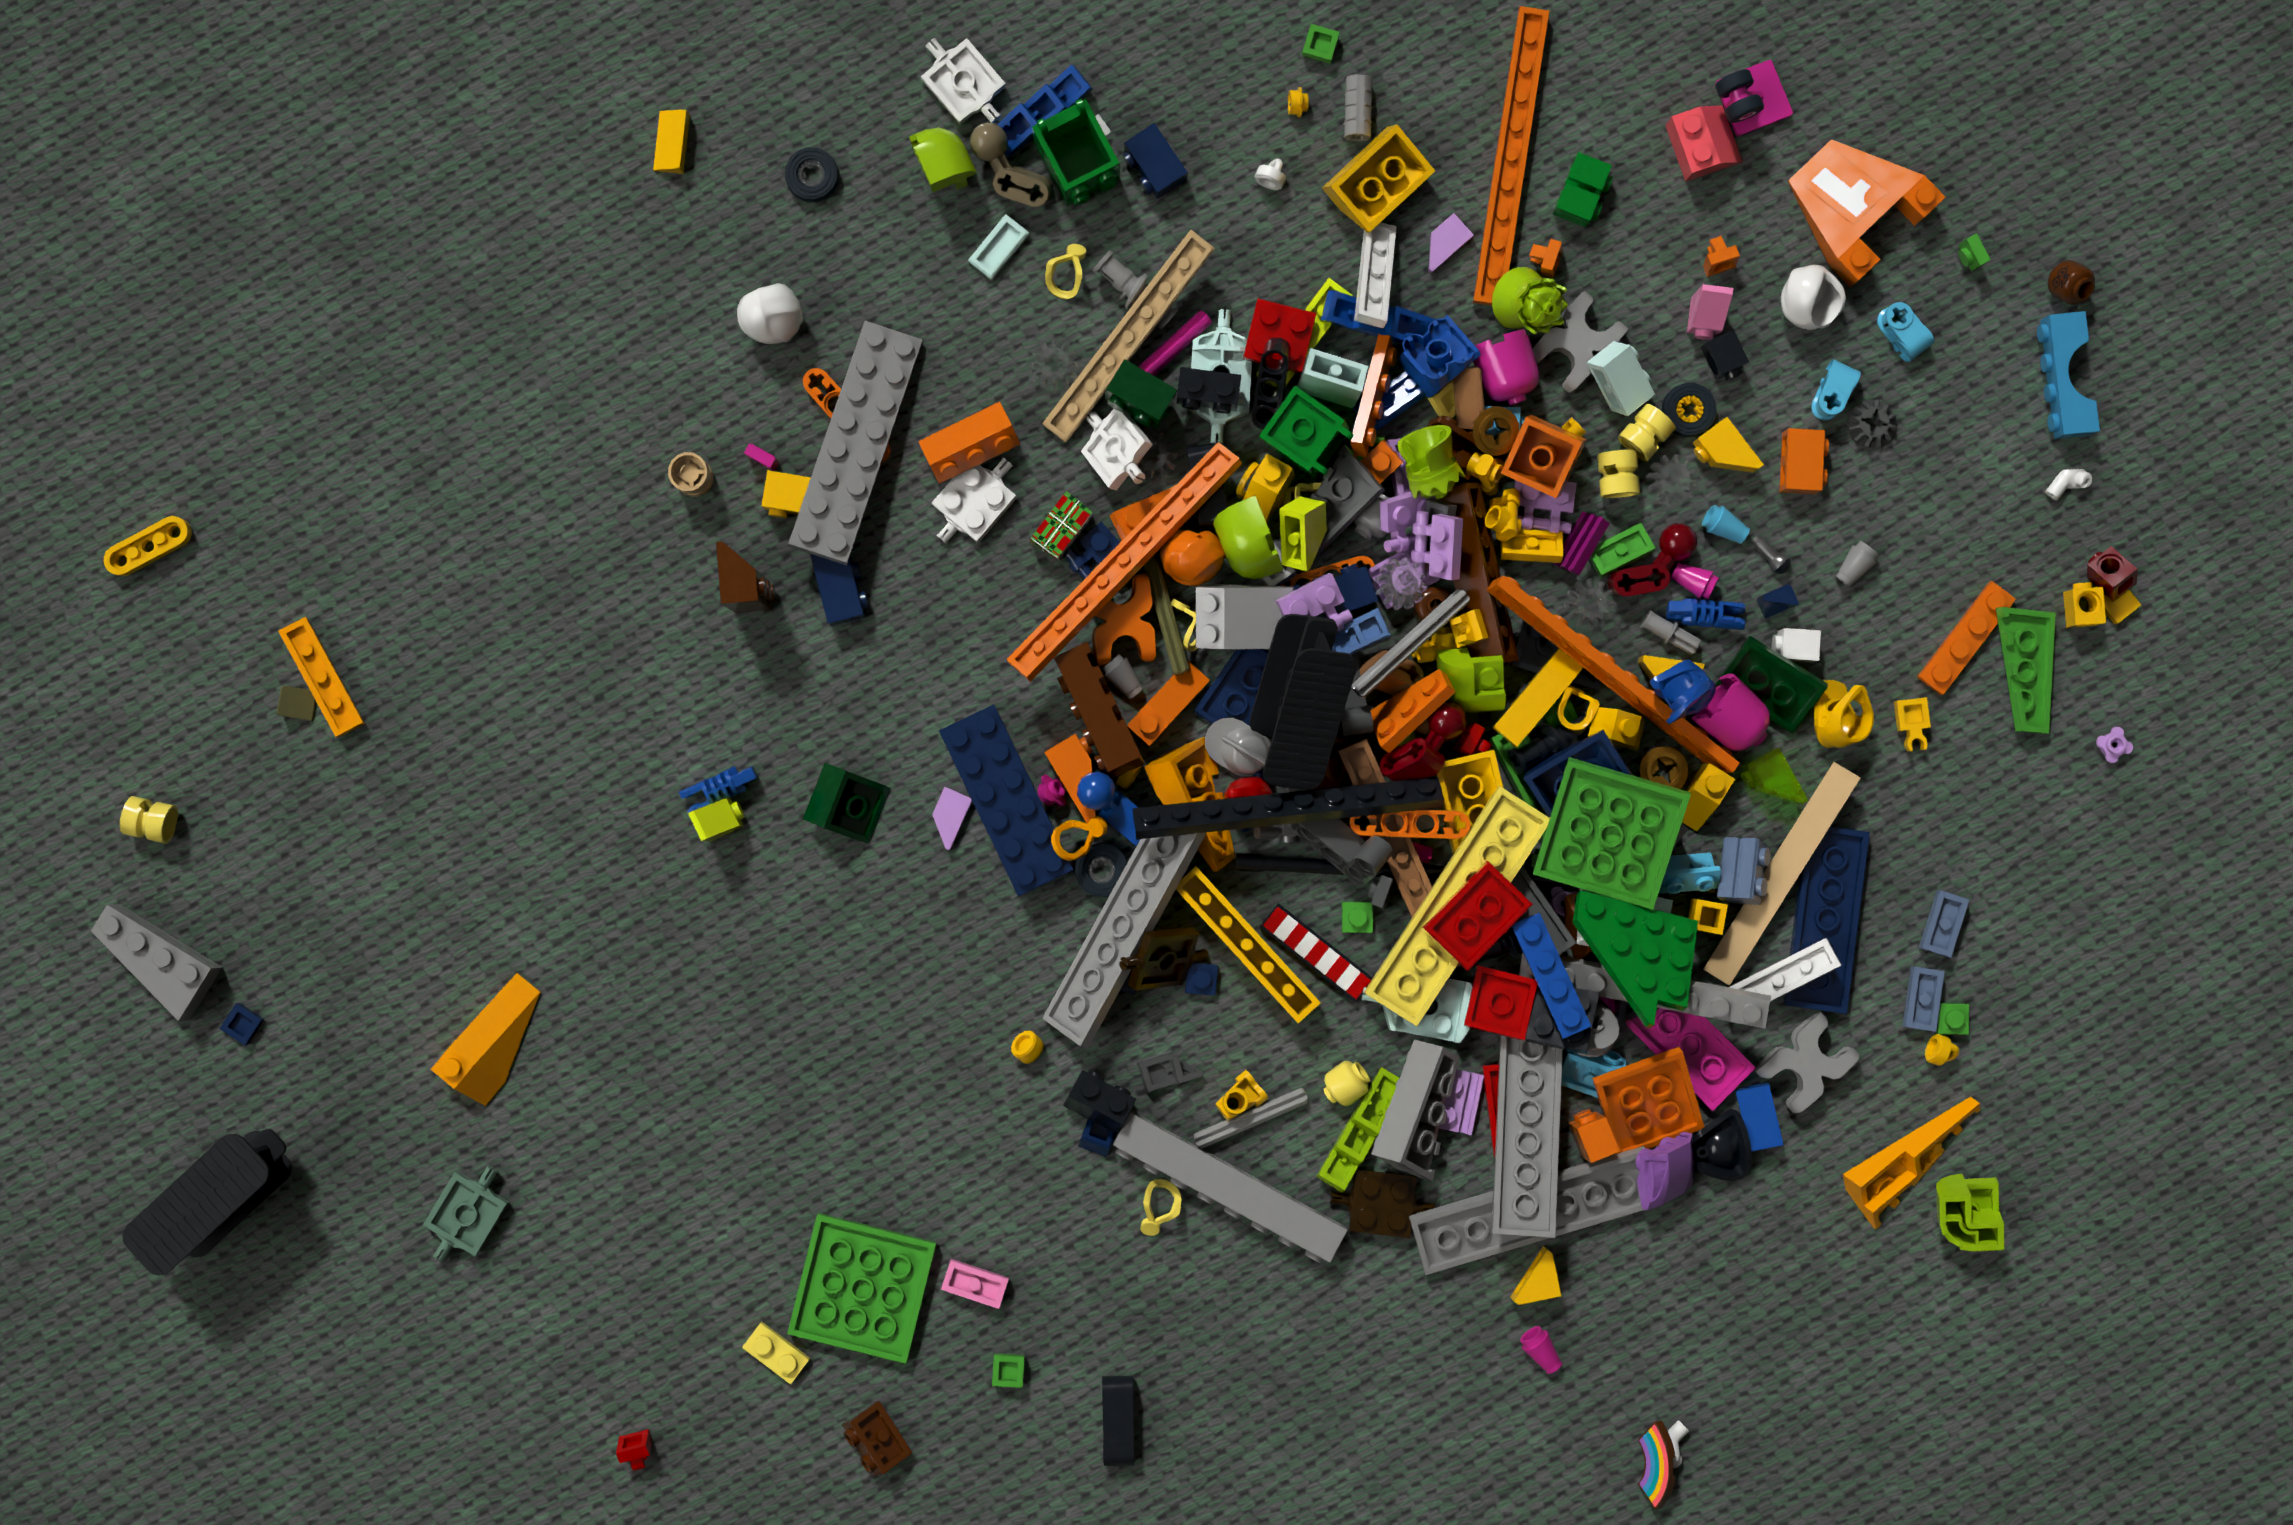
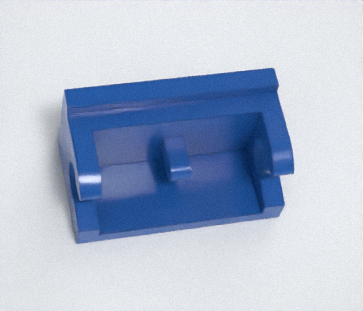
[1736,1081,1784,1151]

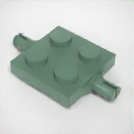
[423,1165,509,1262]

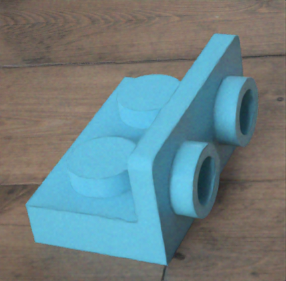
[1659,852,1721,894]
[1561,1050,1626,1098]

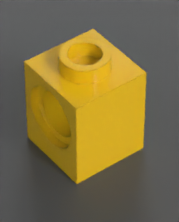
[2063,582,2106,628]

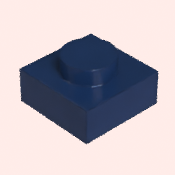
[1185,963,1218,996]

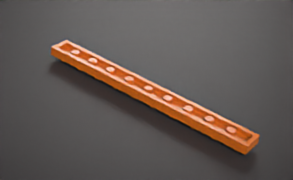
[1472,6,1549,306]
[1006,442,1242,682]
[1486,575,1740,774]

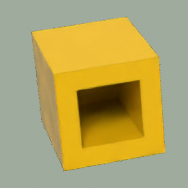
[1688,898,1728,935]

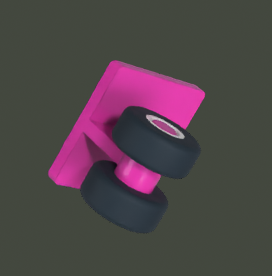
[1715,60,1793,137]

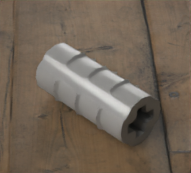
[1344,74,1373,141]

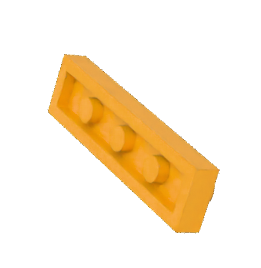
[278,617,365,738]

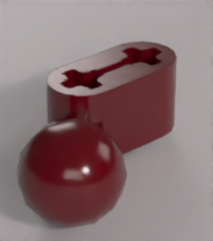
[1608,523,1698,596]
[1379,701,1467,781]

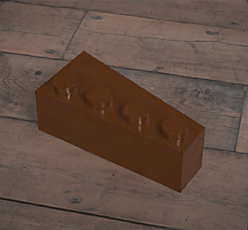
[1054,642,1144,779]

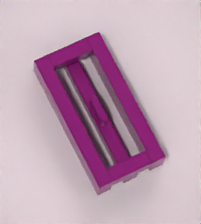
[1553,511,1610,575]

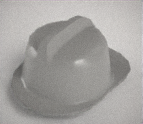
[1205,718,1271,777]

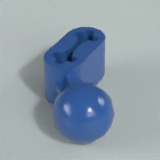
[1077,771,1140,846]

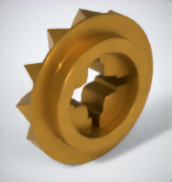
[1471,406,1519,456]
[1638,746,1688,789]

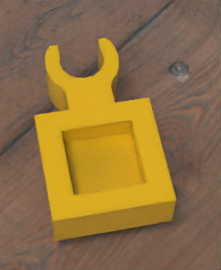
[1894,697,1931,752]

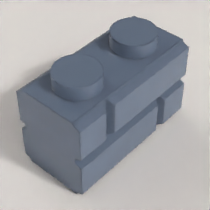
[1717,837,1771,905]

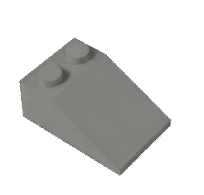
[1196,584,1295,649]

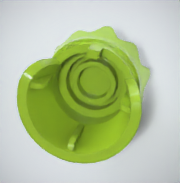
[1492,267,1568,335]
[1397,425,1465,499]

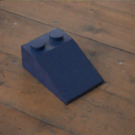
[1523,729,1633,818]

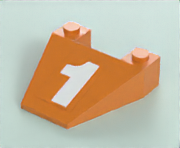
[1788,139,1945,287]

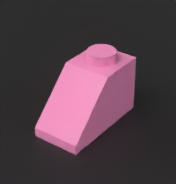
[1687,284,1733,340]

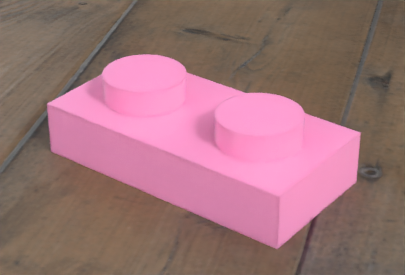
[941,1259,1009,1309]

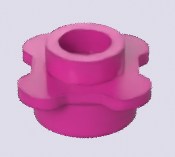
[1037,774,1066,806]

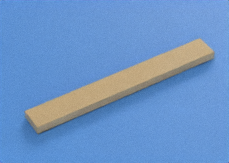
[1042,230,1215,443]
[1703,762,1860,986]

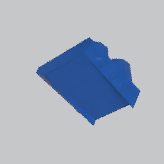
[1398,315,1481,398]

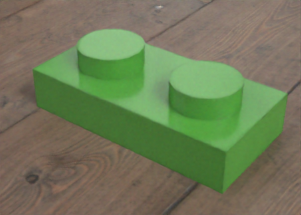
[1589,523,1656,579]

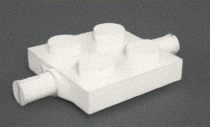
[921,38,1006,125]
[1081,409,1153,491]
[932,458,1017,544]

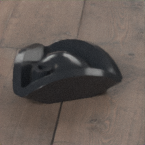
[1692,1109,1752,1181]

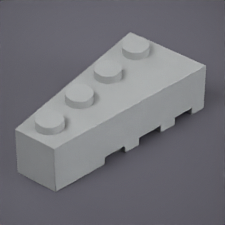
[91,904,223,1021]
[1371,1040,1459,1181]

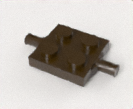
[1119,927,1209,990]
[1330,1169,1435,1238]

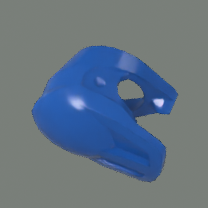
[1650,659,1716,724]

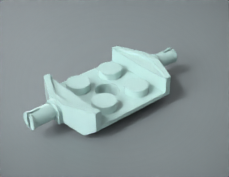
[1189,309,1252,444]
[1362,978,1472,1043]

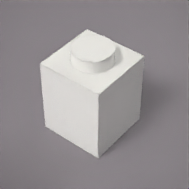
[1772,628,1821,663]

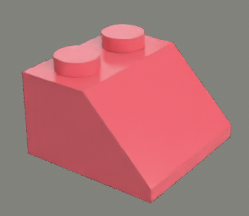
[1665,105,1743,182]

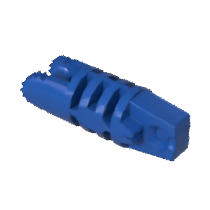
[1666,599,1745,630]
[678,766,758,813]

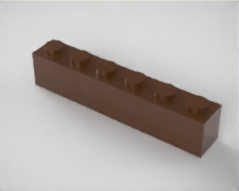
[1435,483,1519,664]

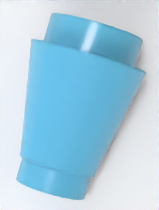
[1702,505,1750,544]

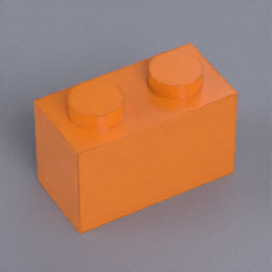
[1779,428,1829,495]
[1568,1109,1620,1163]

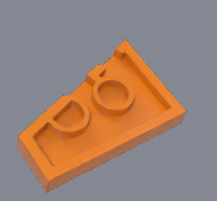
[1371,669,1455,753]

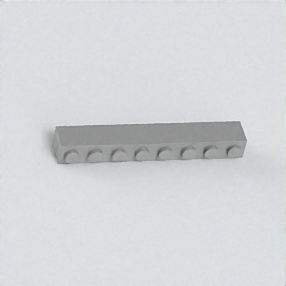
[1113,1111,1347,1263]

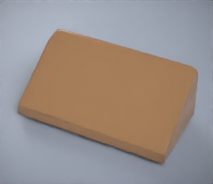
[1453,366,1485,429]

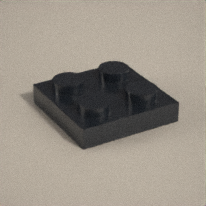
[1525,984,1599,1055]

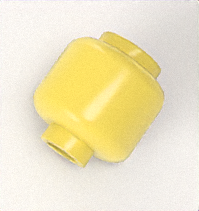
[1323,1061,1370,1106]

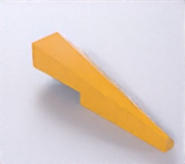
[1843,1097,1981,1230]

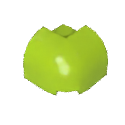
[909,128,977,192]
[1213,496,1283,579]
[1437,647,1506,713]
[1936,1174,2004,1251]

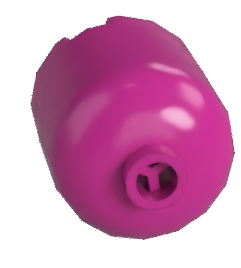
[1473,329,1540,406]
[1691,673,1770,751]

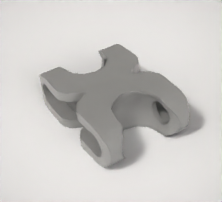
[1533,291,1628,394]
[1755,1012,1859,1113]

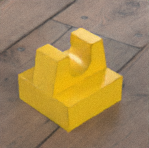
[1449,609,1489,648]

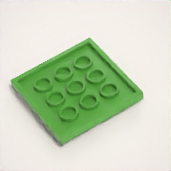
[1533,757,1691,910]
[787,1213,937,1364]

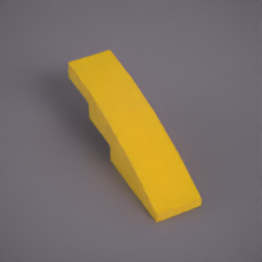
[1492,649,1584,747]

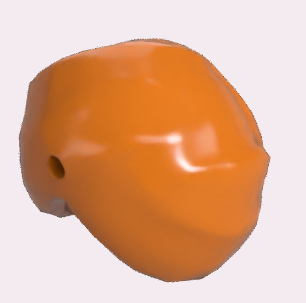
[1160,530,1226,587]

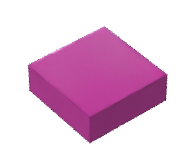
[744,444,779,471]

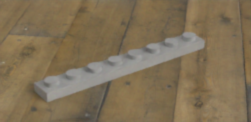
[1519,953,1771,1029]

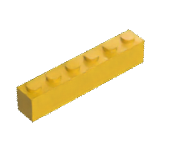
[1176,866,1321,1023]

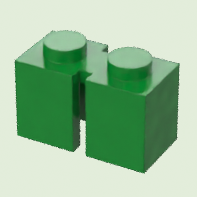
[1552,152,1613,227]

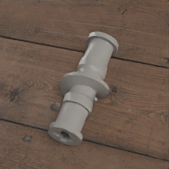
[1092,250,1178,331]

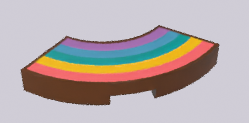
[1638,1420,1676,1510]

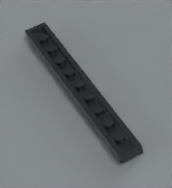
[1132,777,1444,840]

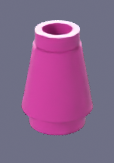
[1671,562,1719,599]
[1520,1326,1562,1374]

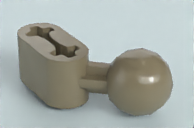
[970,122,1053,207]

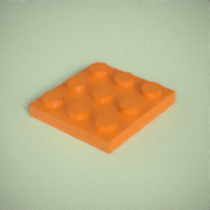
[1592,1047,1705,1154]

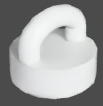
[1254,159,1286,190]

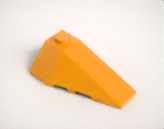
[1144,737,1235,872]
[430,973,541,1106]

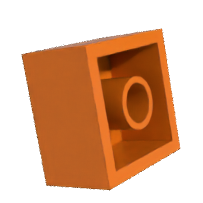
[1501,415,1587,499]

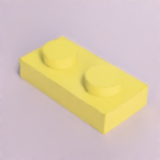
[742,1321,810,1384]

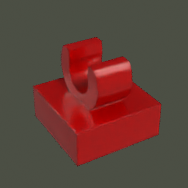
[1451,723,1492,757]
[616,1429,652,1471]

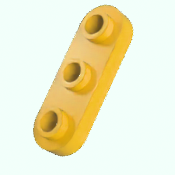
[103,516,192,576]

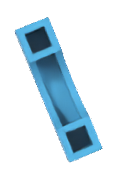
[2037,311,2100,439]

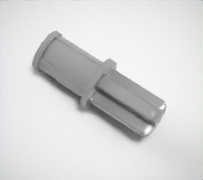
[1640,610,1701,655]

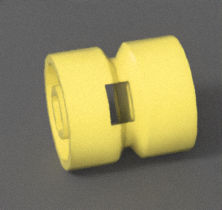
[1618,404,1676,462]
[1597,450,1640,498]
[120,796,179,844]

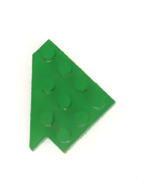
[1573,890,1698,1028]

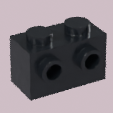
[1176,367,1241,414]
[1063,1070,1136,1134]

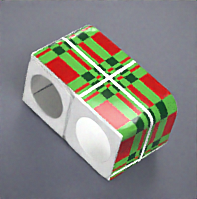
[1030,491,1093,561]

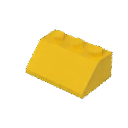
[1322,124,1435,233]
[1434,750,1503,853]

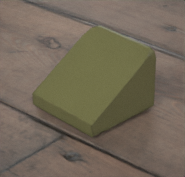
[276,685,316,721]

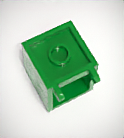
[1032,99,1120,206]
[1259,386,1354,480]

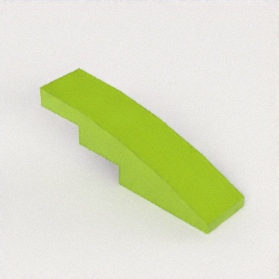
[1316,1067,1399,1192]

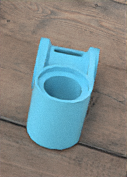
[1877,302,1934,362]
[1811,359,1861,421]

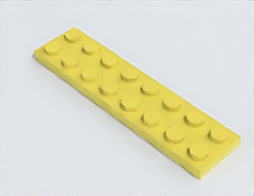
[1364,785,1550,1026]

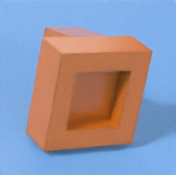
[1703,236,1740,277]
[1529,239,1563,279]

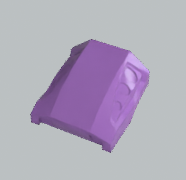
[1636,1132,1694,1210]

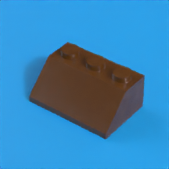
[716,541,776,613]

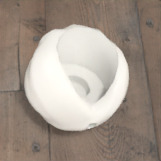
[1781,265,1846,330]
[737,283,803,344]

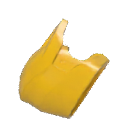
[1814,680,1874,748]

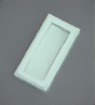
[968,214,1030,281]

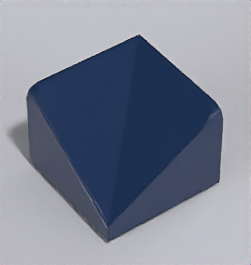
[1757,584,1799,618]

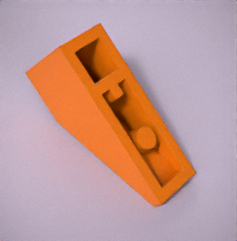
[1127,660,1210,748]
[1044,733,1096,823]

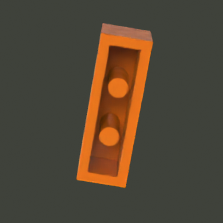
[918,402,1020,484]

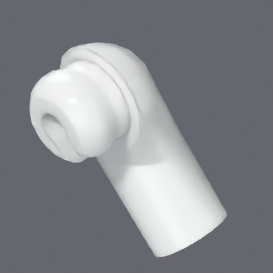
[2045,469,2092,501]
[1668,1420,1689,1468]

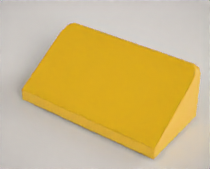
[653,109,690,174]

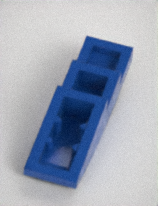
[997,64,1093,159]
[1321,290,1436,344]

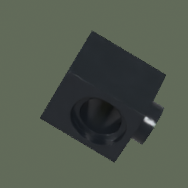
[1701,329,1749,381]

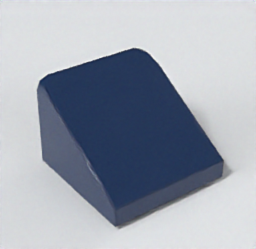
[1078,1119,1115,1157]

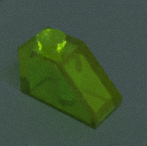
[1741,747,1809,804]

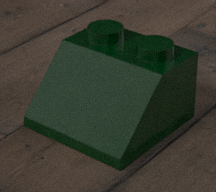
[1105,359,1177,428]
[803,763,890,844]

